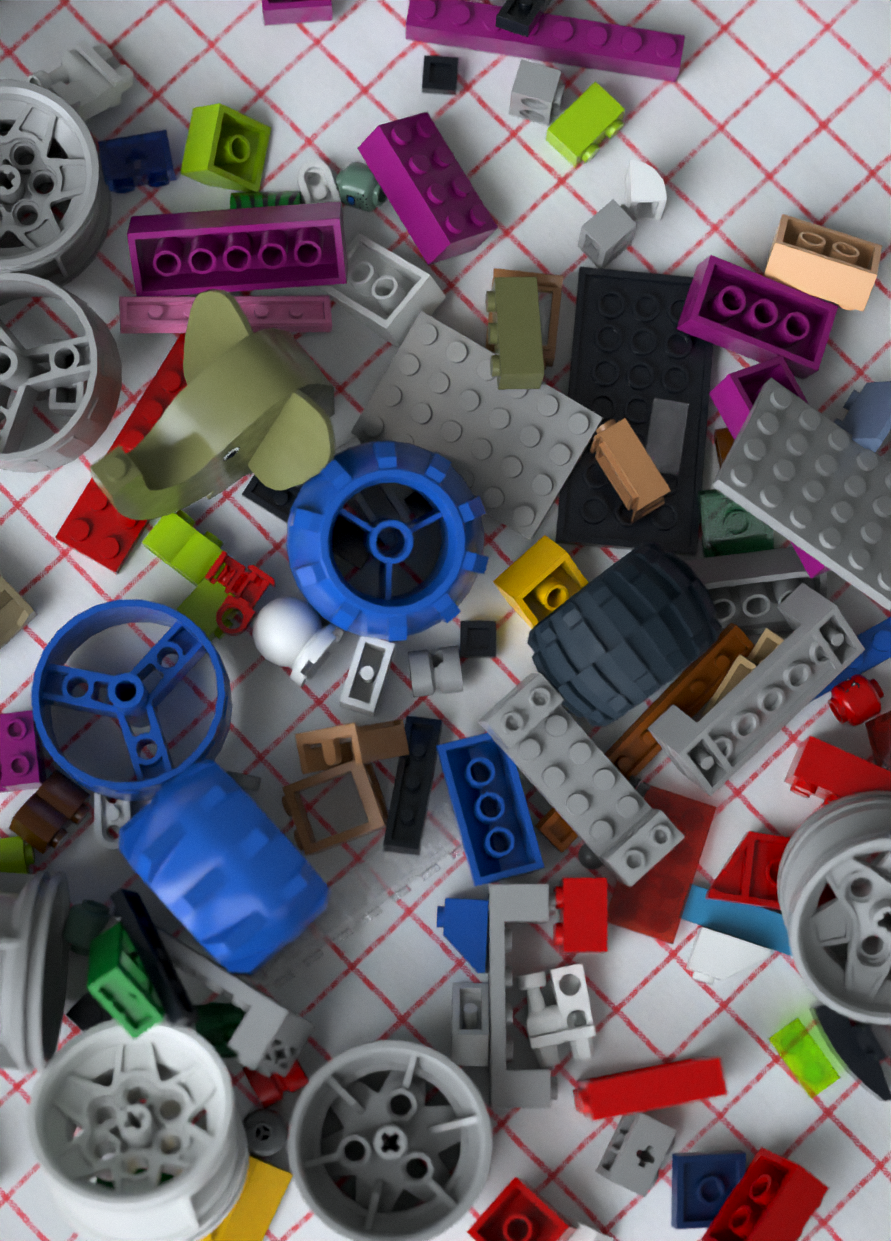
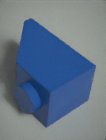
[436,898,489,974]

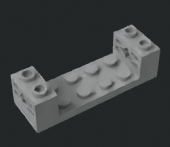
[647,583,865,796]
[477,673,685,886]
[488,884,558,1108]
[88,915,316,1077]

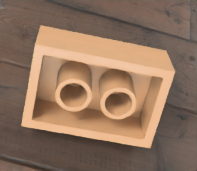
[763,214,882,312]

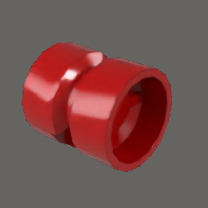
[242,1058,309,1108]

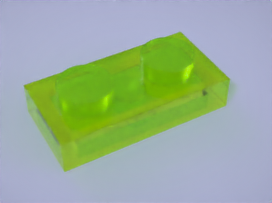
[767,1018,841,1099]

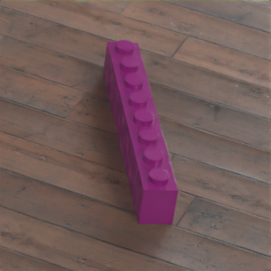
[405,0,685,82]

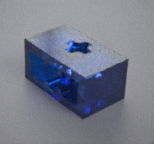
[98,129,176,194]

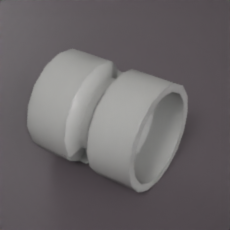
[408,645,463,698]

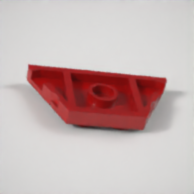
[705,831,836,910]

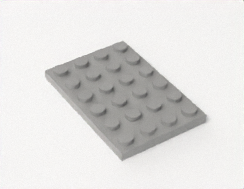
[350,311,604,540]
[712,378,891,610]

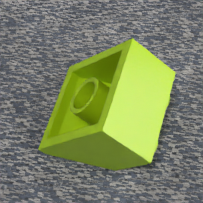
[180,103,271,193]

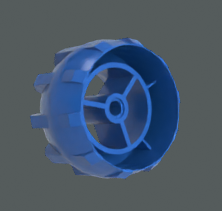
[286,440,489,641]
[119,759,332,975]

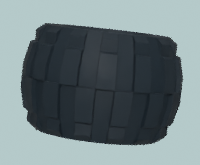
[527,542,722,726]

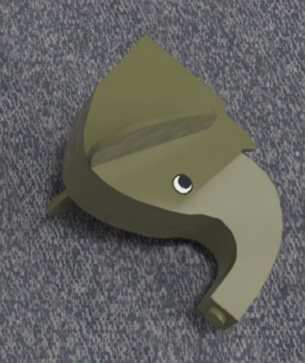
[89,289,335,520]

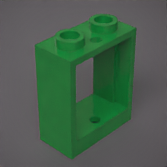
[87,922,164,1039]

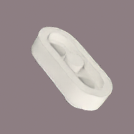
[297,160,343,213]
[94,778,132,851]

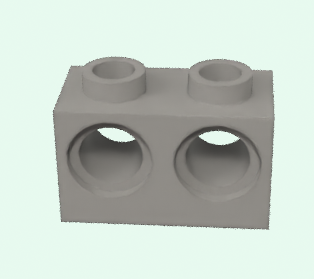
[509,59,566,126]
[578,199,637,269]

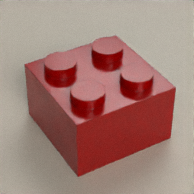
[553,878,608,954]
[467,1176,577,1241]

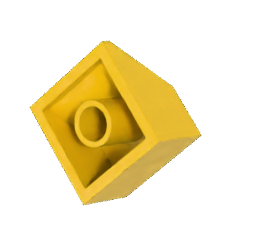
[493,535,588,629]

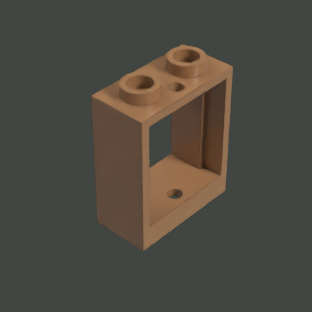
[282,759,389,855]

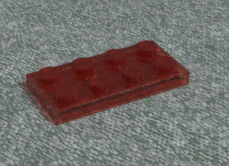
[608,784,716,945]

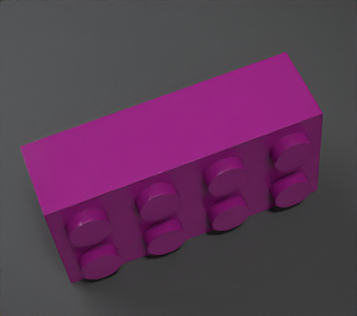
[357,112,498,265]
[677,255,838,380]

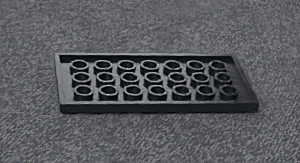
[555,267,713,556]

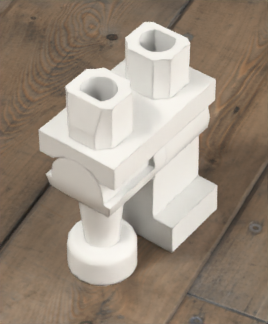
[28,40,134,121]
[516,963,596,1067]

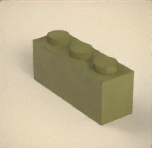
[485,277,545,390]

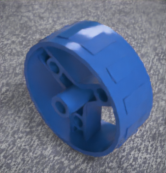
[31,599,233,801]

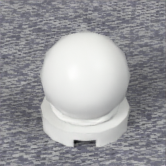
[252,597,345,687]

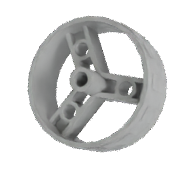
[0,273,122,473]

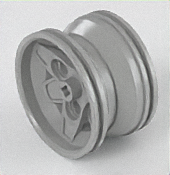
[777,791,891,1025]
[288,1040,493,1241]

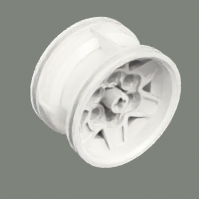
[27,1019,249,1241]

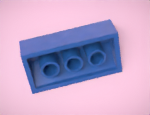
[436,733,545,887]

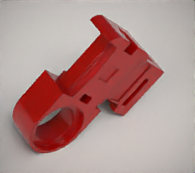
[205,551,276,636]

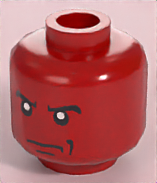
[828,674,884,727]

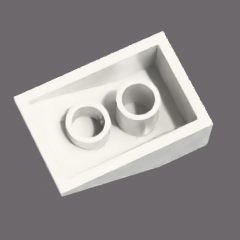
[316,233,446,348]

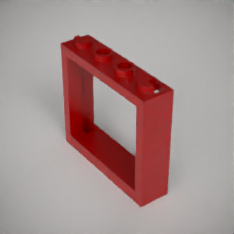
[572,1056,728,1121]

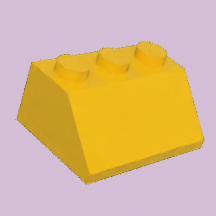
[199,1153,293,1241]

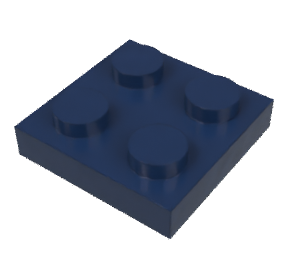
[671,1150,746,1230]

